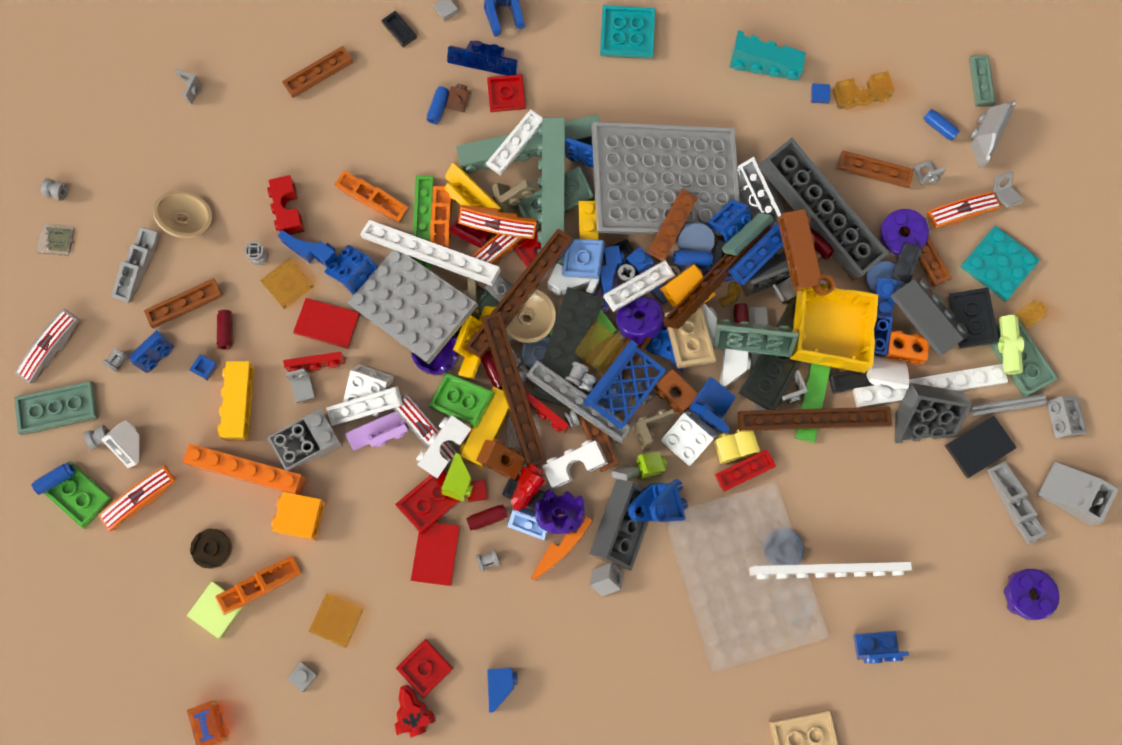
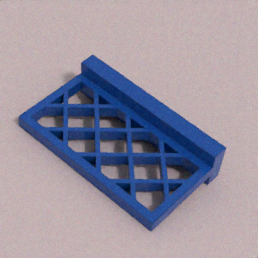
[723,222,783,285]
[583,340,666,430]

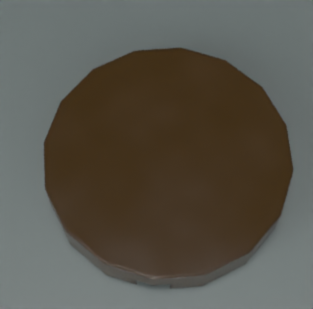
[190,529,232,569]

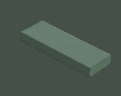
[969,55,995,107]
[722,213,774,256]

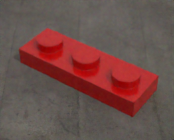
[283,352,345,372]
[524,389,570,433]
[714,449,776,493]

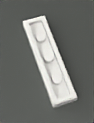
[486,109,543,176]
[603,260,676,312]
[326,387,403,426]

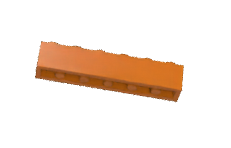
[182,443,307,495]

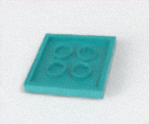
[600,5,655,59]
[960,226,1040,302]

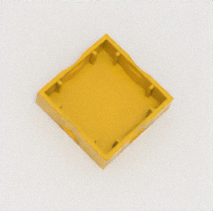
[790,283,878,373]

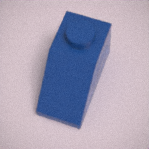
[487,668,518,713]

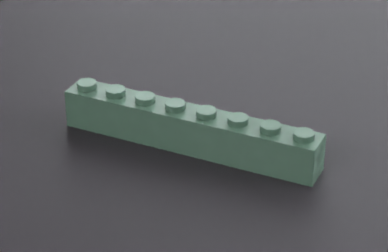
[456,114,600,173]
[537,117,565,266]

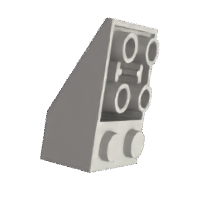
[267,409,342,471]
[1037,462,1119,526]

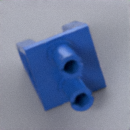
[484,0,525,37]
[628,479,688,522]

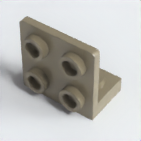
[634,408,675,452]

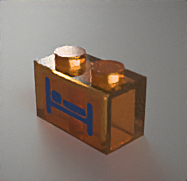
[187,700,229,745]

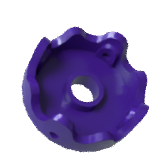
[880,209,929,256]
[616,297,665,345]
[411,335,459,375]
[535,489,585,534]
[1004,569,1060,620]

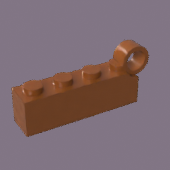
[777,209,835,296]

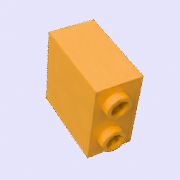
[659,264,716,309]
[271,492,325,541]

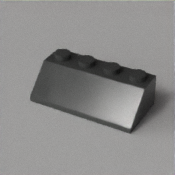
[740,250,821,297]
[890,277,969,356]
[589,479,649,571]

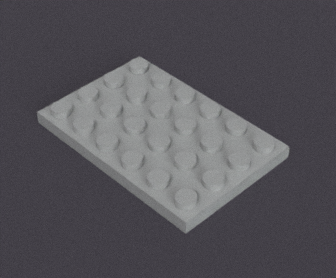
[347,250,478,364]

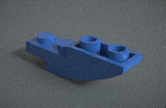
[874,278,898,355]

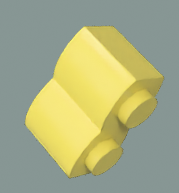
[714,429,760,464]

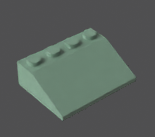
[714,319,798,357]

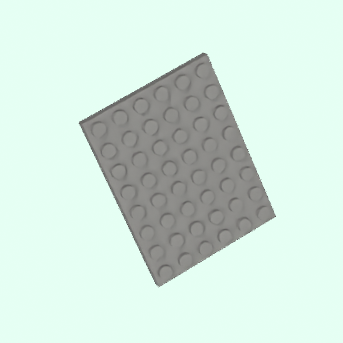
[592,122,740,236]

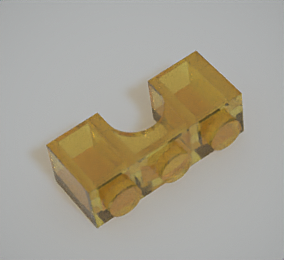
[832,71,895,110]

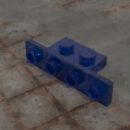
[447,41,518,76]

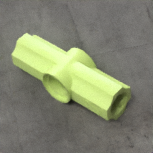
[998,315,1024,375]

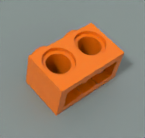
[884,331,929,365]

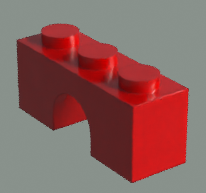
[267,175,305,235]

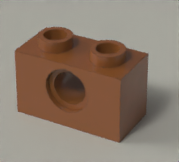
[654,369,698,416]
[476,439,525,480]

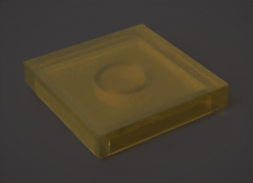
[260,258,314,309]
[574,321,626,375]
[308,593,363,648]

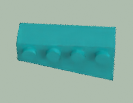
[729,30,806,80]

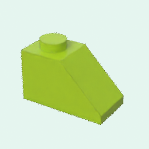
[636,452,667,480]
[442,453,474,502]

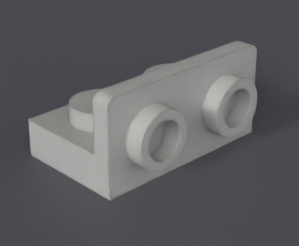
[1047,396,1087,438]

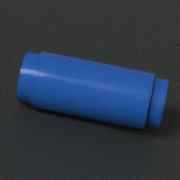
[426,86,450,125]
[923,109,960,141]
[673,250,713,267]
[31,462,76,495]

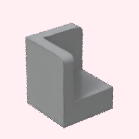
[590,562,624,596]

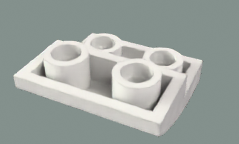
[866,355,909,390]

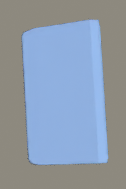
[507,508,547,540]

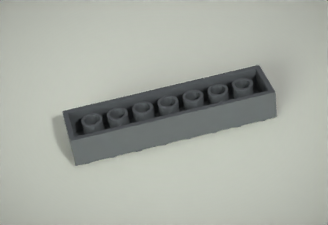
[758,138,889,281]

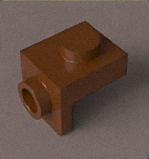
[446,84,472,112]

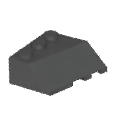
[895,383,972,443]

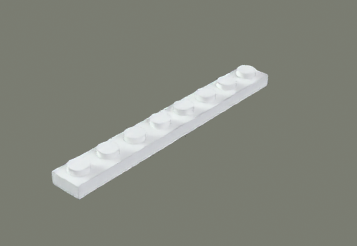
[360,220,501,286]
[852,364,1008,407]
[749,562,912,580]

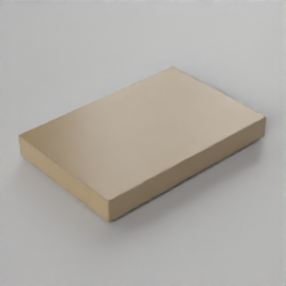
[664,307,716,368]
[769,710,839,745]

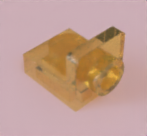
[1015,300,1048,329]

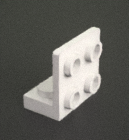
[343,364,394,417]
[661,409,719,466]

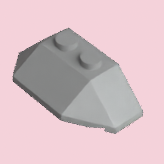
[970,100,1017,169]
[737,157,785,228]

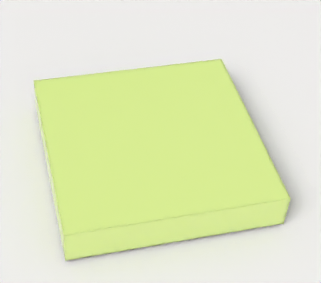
[187,582,244,639]

